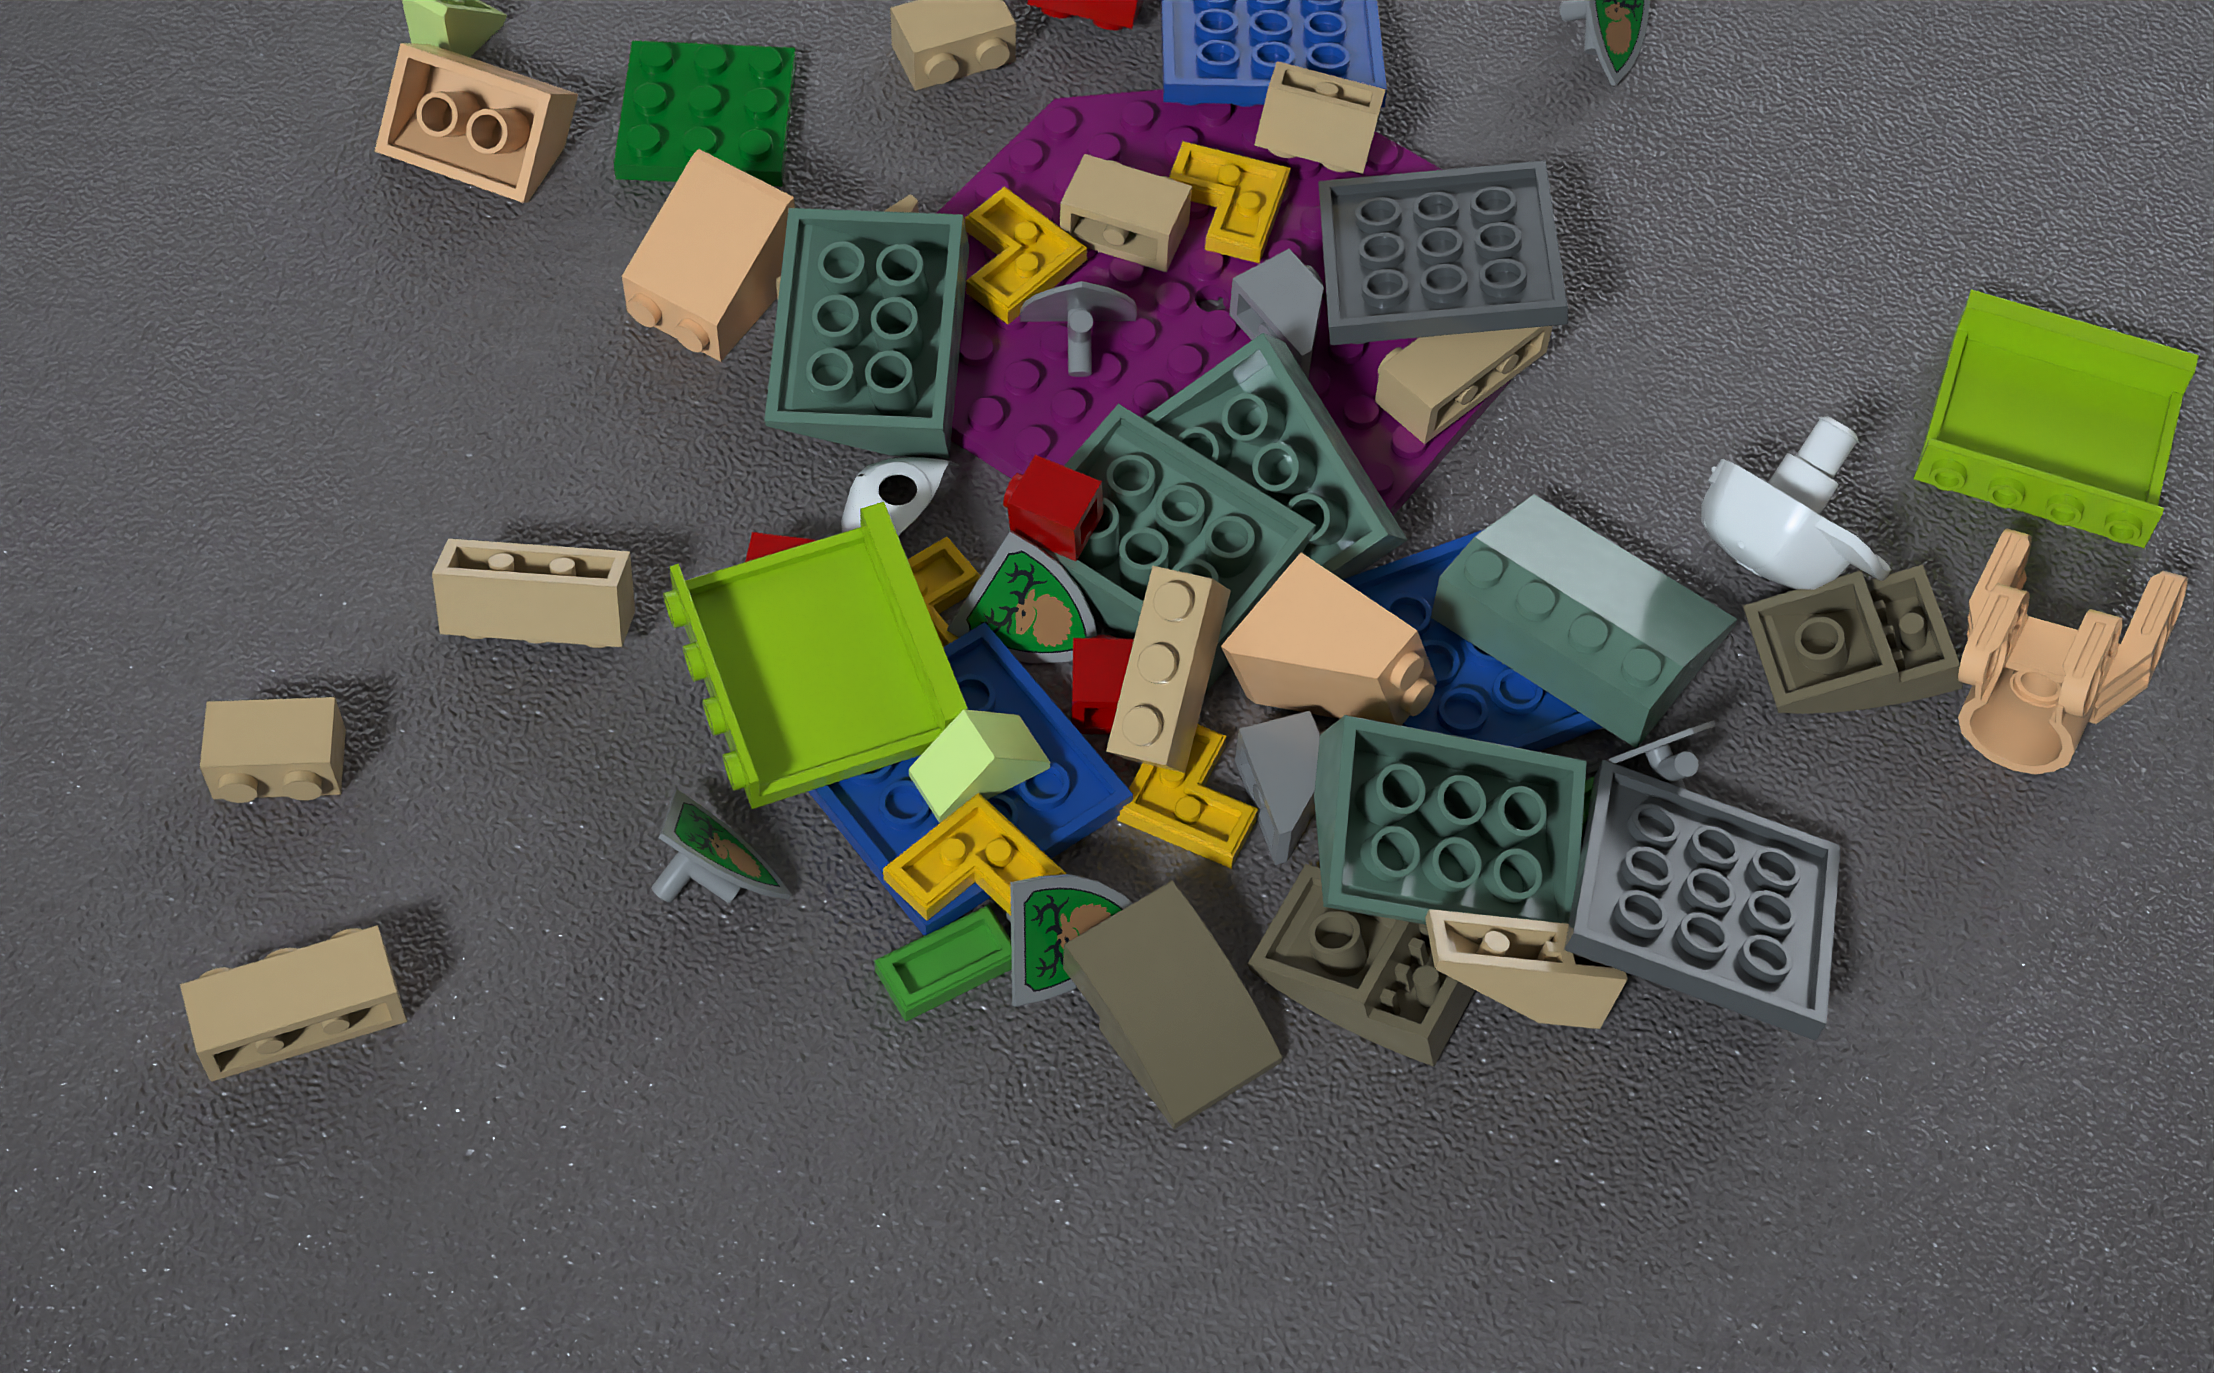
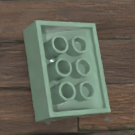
[764,208,969,458]
[1143,333,1408,580]
[1009,404,1316,691]
[1431,494,1737,748]
[1314,715,1587,925]

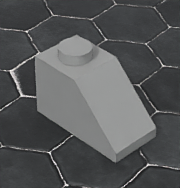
[1229,249,1324,379]
[1235,711,1323,865]

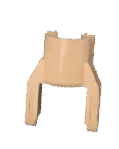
[1958,528,2188,775]

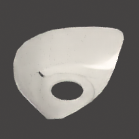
[841,457,958,537]

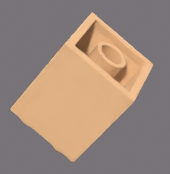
[622,149,795,362]
[1221,552,1437,726]

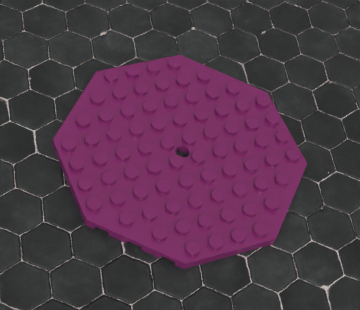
[936,89,1510,516]

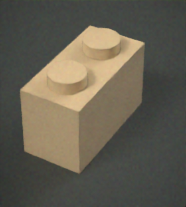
[890,0,1016,91]
[1254,61,1386,174]
[1060,154,1192,272]
[200,697,346,803]

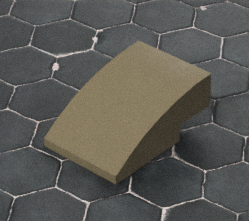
[1743,564,1963,714]
[1248,864,1475,1067]
[1063,880,1283,1129]

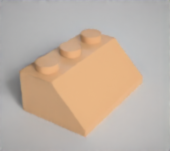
[375,43,578,203]

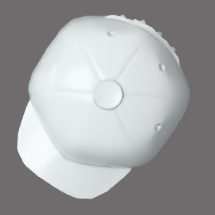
[1701,417,1891,590]

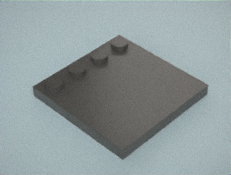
[1318,160,1568,345]
[1564,760,1841,1041]

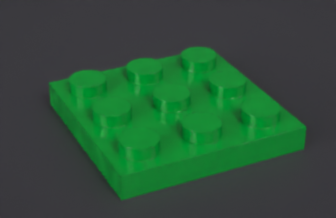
[614,41,796,187]

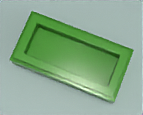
[874,905,1012,1022]

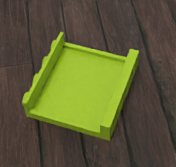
[1914,289,2199,548]
[663,502,968,809]

